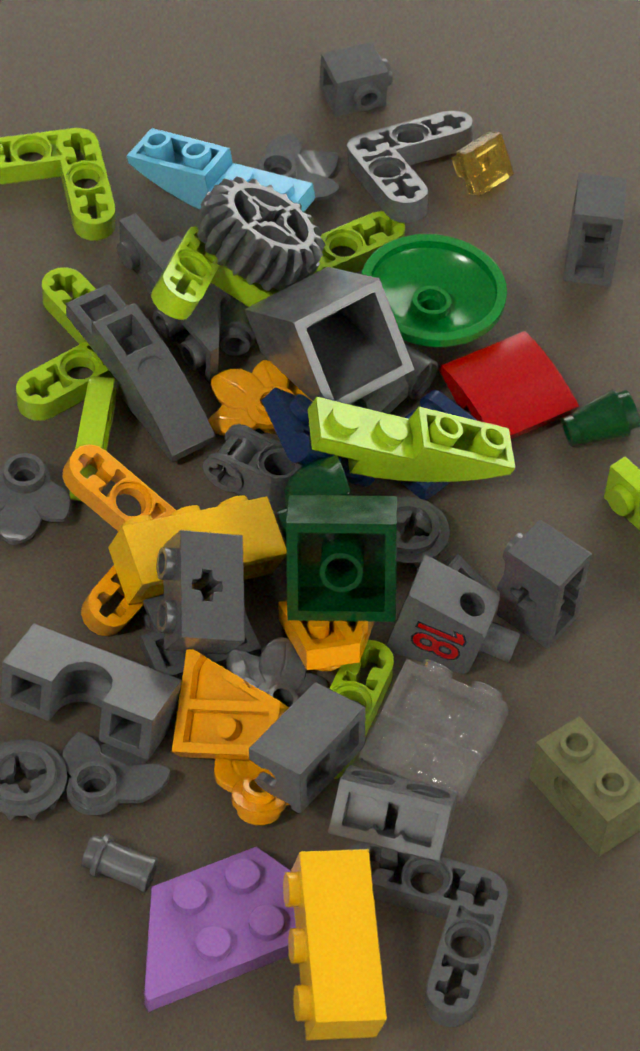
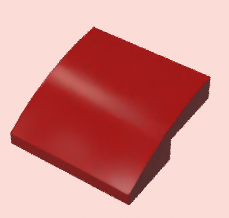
[439,331,579,439]

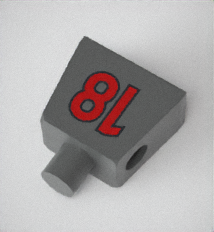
[386,555,520,674]

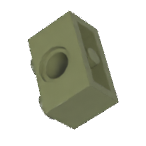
[529,716,640,857]

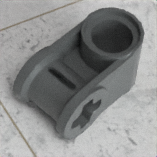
[202,424,302,511]

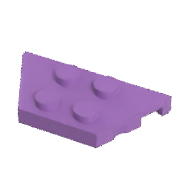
[144,847,296,1012]

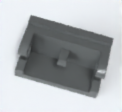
[249,682,365,814]

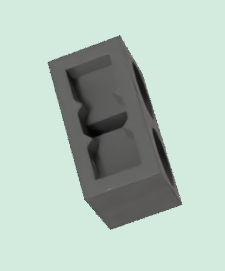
[563,173,627,287]
[328,765,458,861]

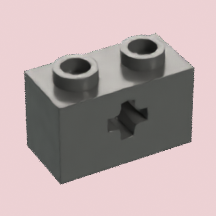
[497,520,592,649]
[156,530,245,654]

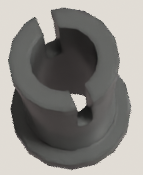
[219,295,255,356]
[82,833,159,892]

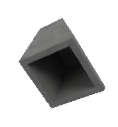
[244,267,414,404]

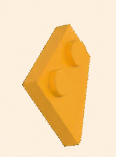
[278,601,374,671]
[171,649,289,760]

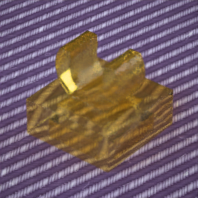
[451,131,514,196]

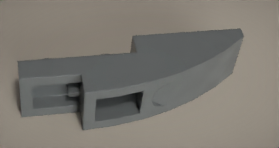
[117,213,219,384]
[66,284,215,462]

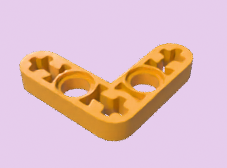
[62,444,176,636]

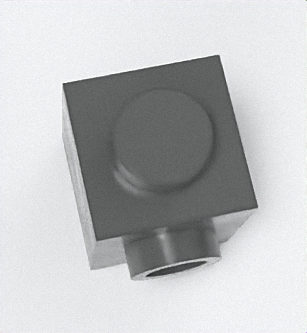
[319,42,393,117]

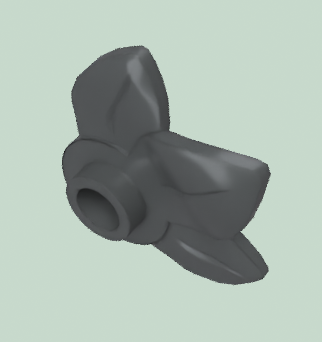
[255,133,340,201]
[0,453,70,545]
[227,637,328,707]
[62,732,170,815]

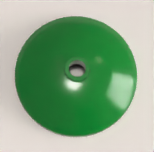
[362,234,507,347]

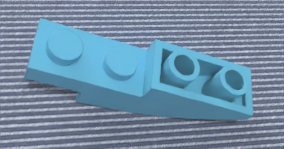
[127,128,316,212]

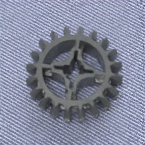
[195,177,326,291]

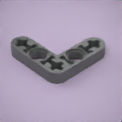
[347,111,473,223]
[350,841,508,1027]

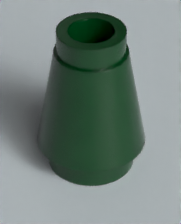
[561,389,640,446]

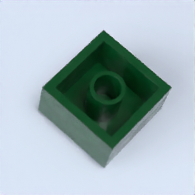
[286,495,397,622]

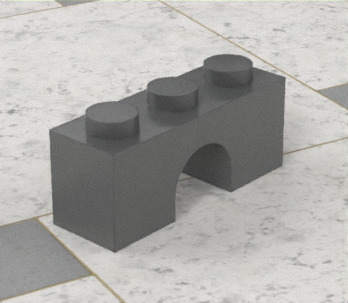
[0,623,181,760]

